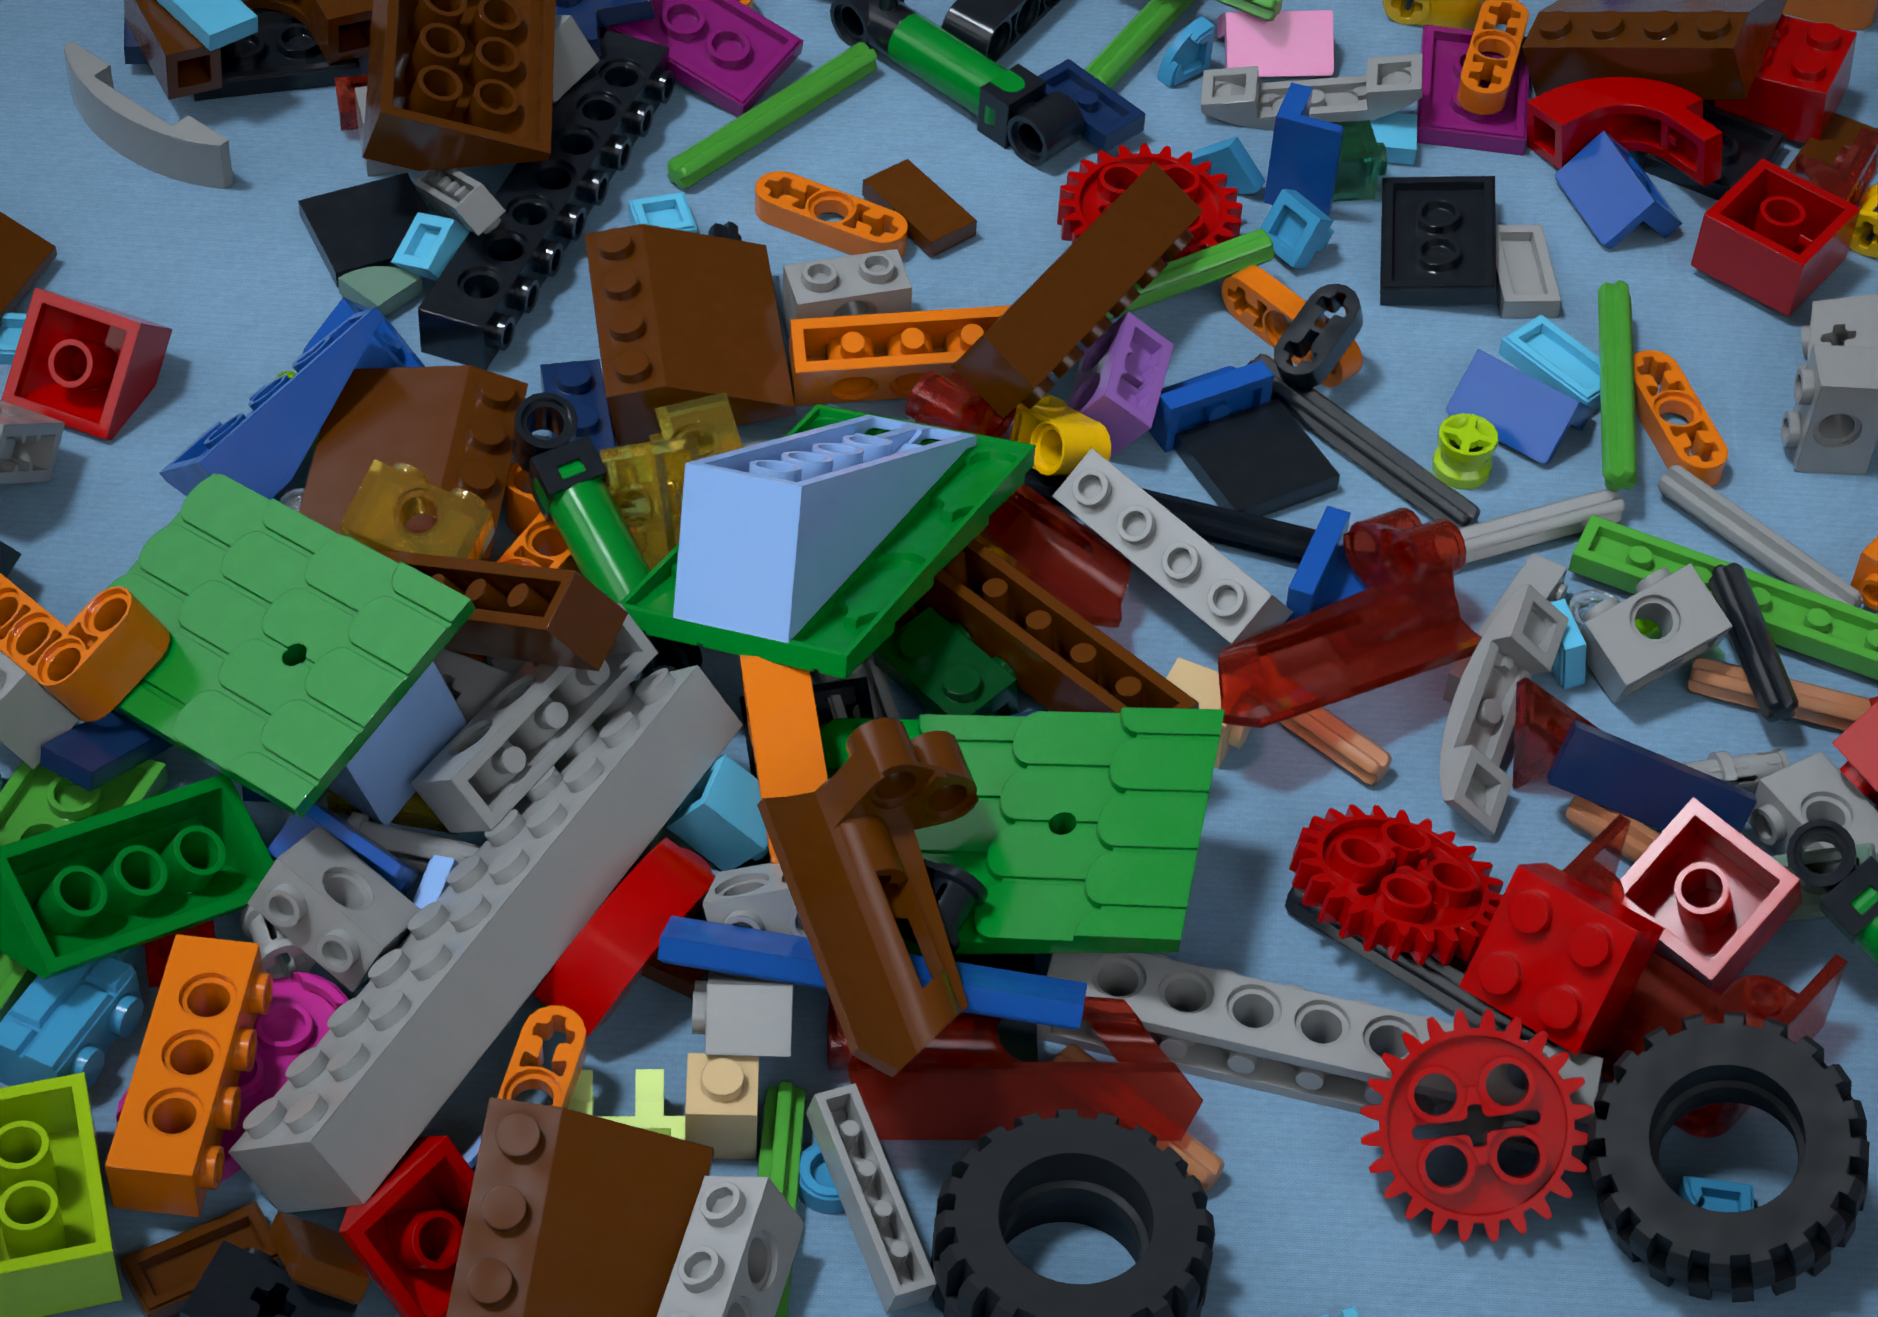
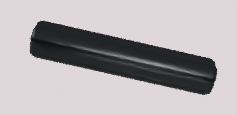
[1709,562,1799,722]

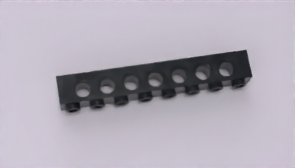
[418,30,675,370]

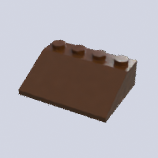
[362,0,556,171]
[1522,0,1787,100]
[584,224,797,448]
[298,365,528,561]
[446,1097,714,1317]

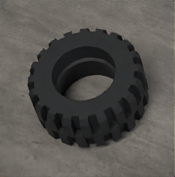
[1587,1011,1870,1303]
[931,1109,1215,1317]

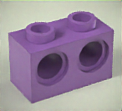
[1067,311,1174,458]

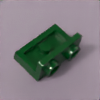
[873,606,1019,716]

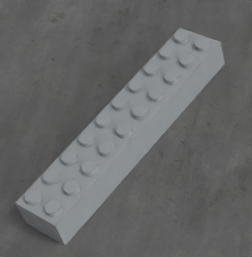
[228,665,743,1213]

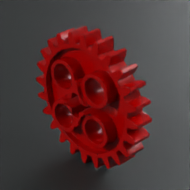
[1057,143,1243,263]
[1289,804,1504,966]
[1360,1009,1593,1242]

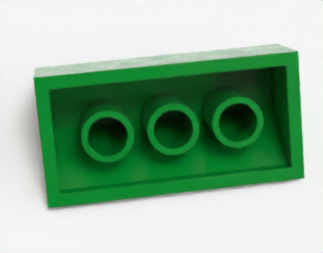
[0,774,274,980]

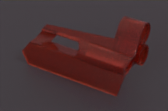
[905,371,1131,628]

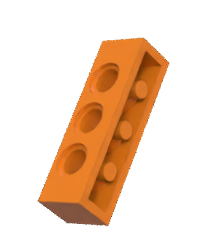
[789,305,1011,406]
[105,934,273,1217]

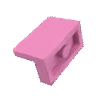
[1217,10,1334,78]

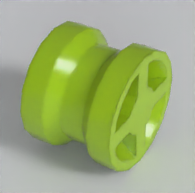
[1432,413,1498,490]

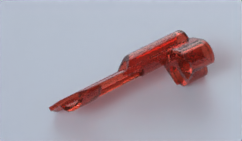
[1218,508,1482,728]
[827,994,1203,1141]

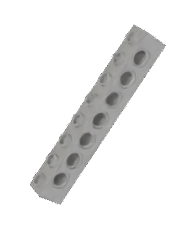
[1037,953,1603,1161]

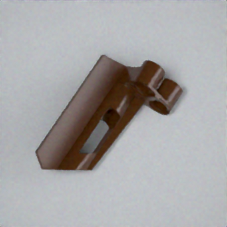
[757,717,979,1077]

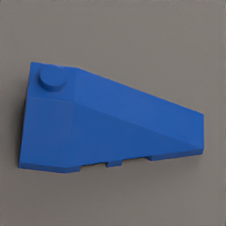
[159,307,384,502]

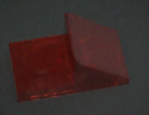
[1795,127,1878,207]
[1512,677,1601,789]

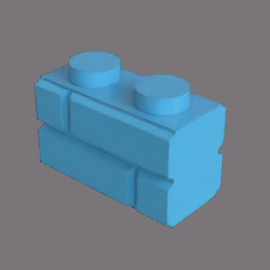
[0,956,144,1088]

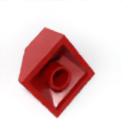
[1,288,173,440]
[339,1135,474,1317]

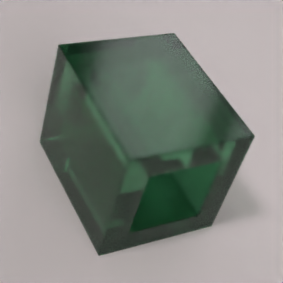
[1330,120,1387,202]

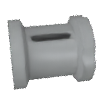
[239,904,316,979]

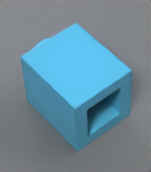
[666,754,769,871]

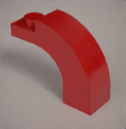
[1527,77,1723,187]
[533,837,716,1038]

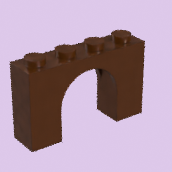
[124,0,373,100]

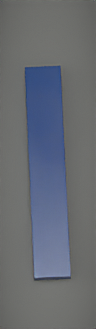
[657,915,1087,1030]

